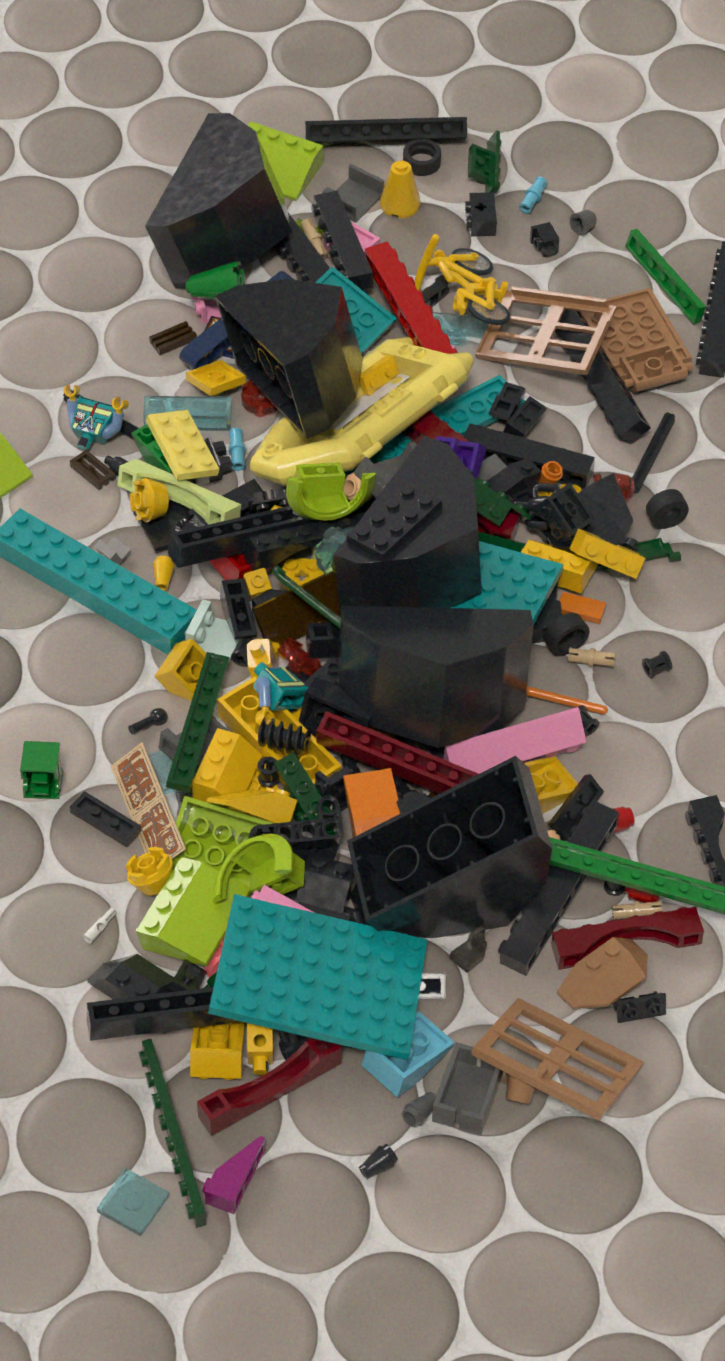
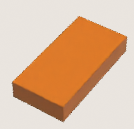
[559,592,607,624]

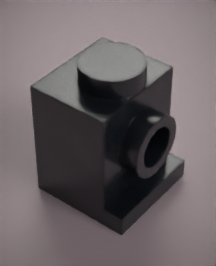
[530,222,559,257]

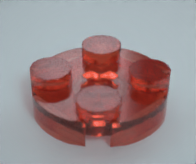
[241,380,278,417]
[277,638,322,676]

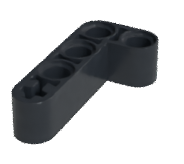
[247,795,343,851]

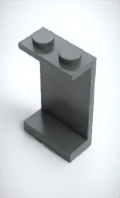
[354,442,417,498]

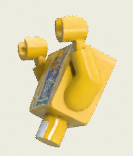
[247,638,295,678]

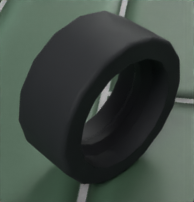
[403,139,441,176]
[544,613,590,656]

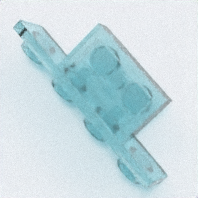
[403,312,489,345]

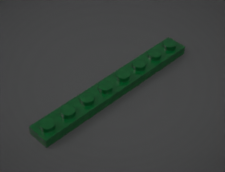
[166,652,229,793]
[138,1039,206,1228]

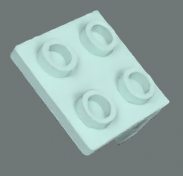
[185,599,239,662]

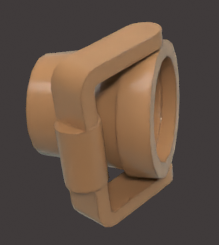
[501,1071,540,1104]

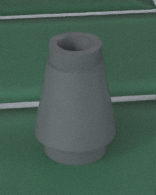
[402,1092,436,1127]

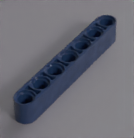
[179,271,295,370]

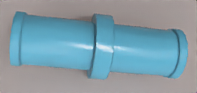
[519,176,548,214]
[228,428,246,471]

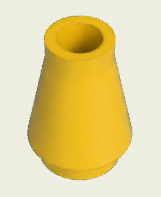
[153,556,175,591]

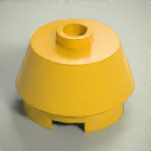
[130,478,169,522]
[126,847,173,896]

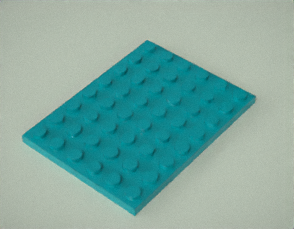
[208,894,428,1060]

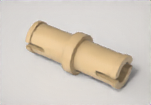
[300,218,329,259]
[568,647,616,667]
[612,901,663,920]

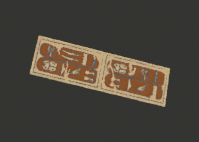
[111,742,186,859]

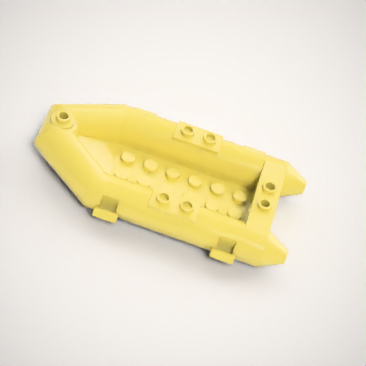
[250,337,474,486]

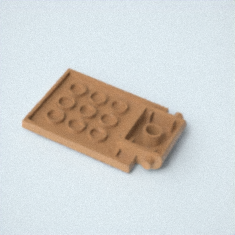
[581,288,693,393]

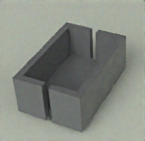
[432,1042,503,1135]

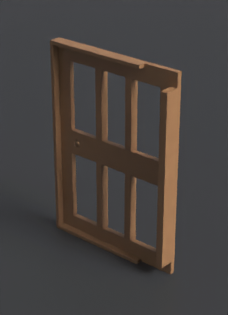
[475,286,617,375]
[471,998,644,1121]

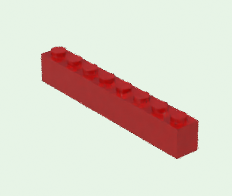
[365,241,458,354]

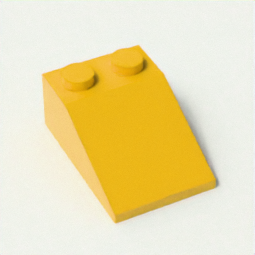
[524,756,578,814]
[206,787,297,823]
[190,1022,246,1080]

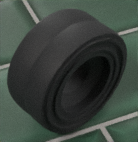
[646,489,689,529]

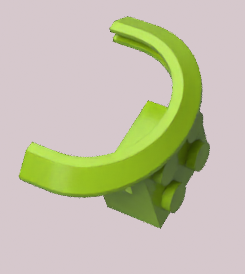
[286,462,376,521]
[213,834,305,903]

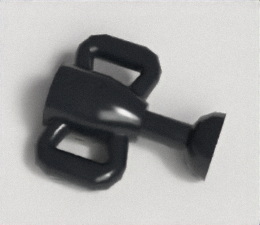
[506,483,559,530]

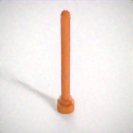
[526,686,608,715]

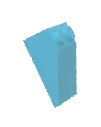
[361,1011,455,1098]

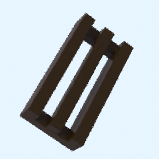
[149,321,197,355]
[70,450,116,490]

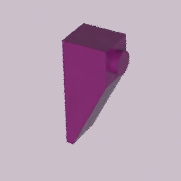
[202,1136,266,1214]

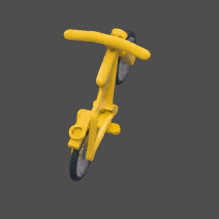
[414,234,510,325]

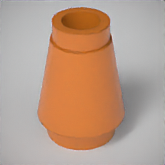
[538,461,563,484]

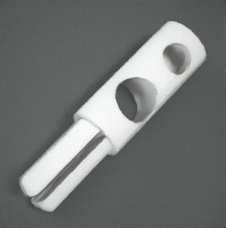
[83,908,117,944]

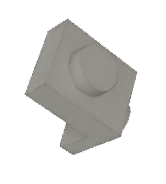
[94,537,131,565]

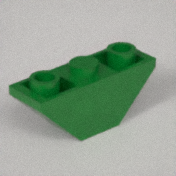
[132,424,173,474]

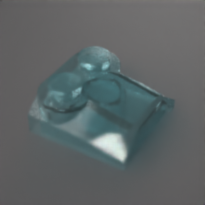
[314,526,355,572]

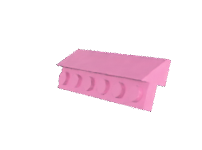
[444,707,587,774]

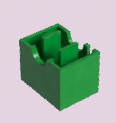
[20,741,63,799]

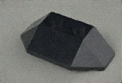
[87,954,174,1034]

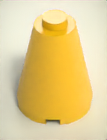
[380,160,421,218]

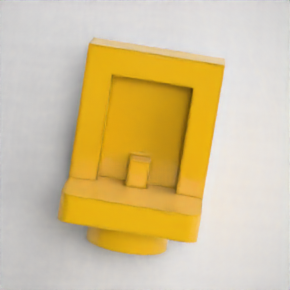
[243,568,272,600]

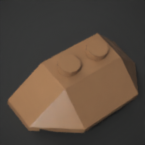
[557,937,648,1010]

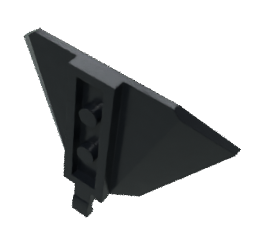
[546,473,638,552]

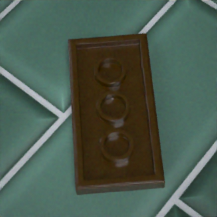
[252,571,340,646]

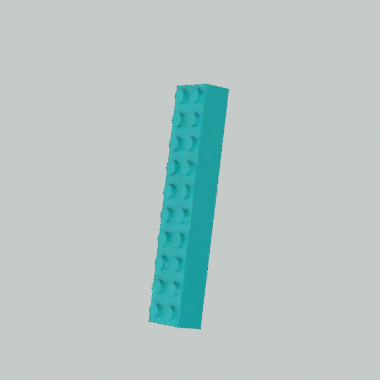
[0,508,197,655]

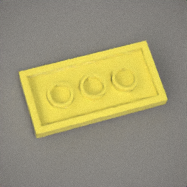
[146,410,219,481]

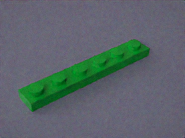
[625,229,706,324]

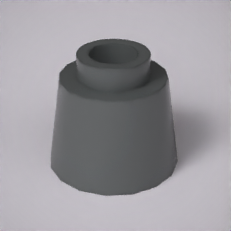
[570,210,597,235]

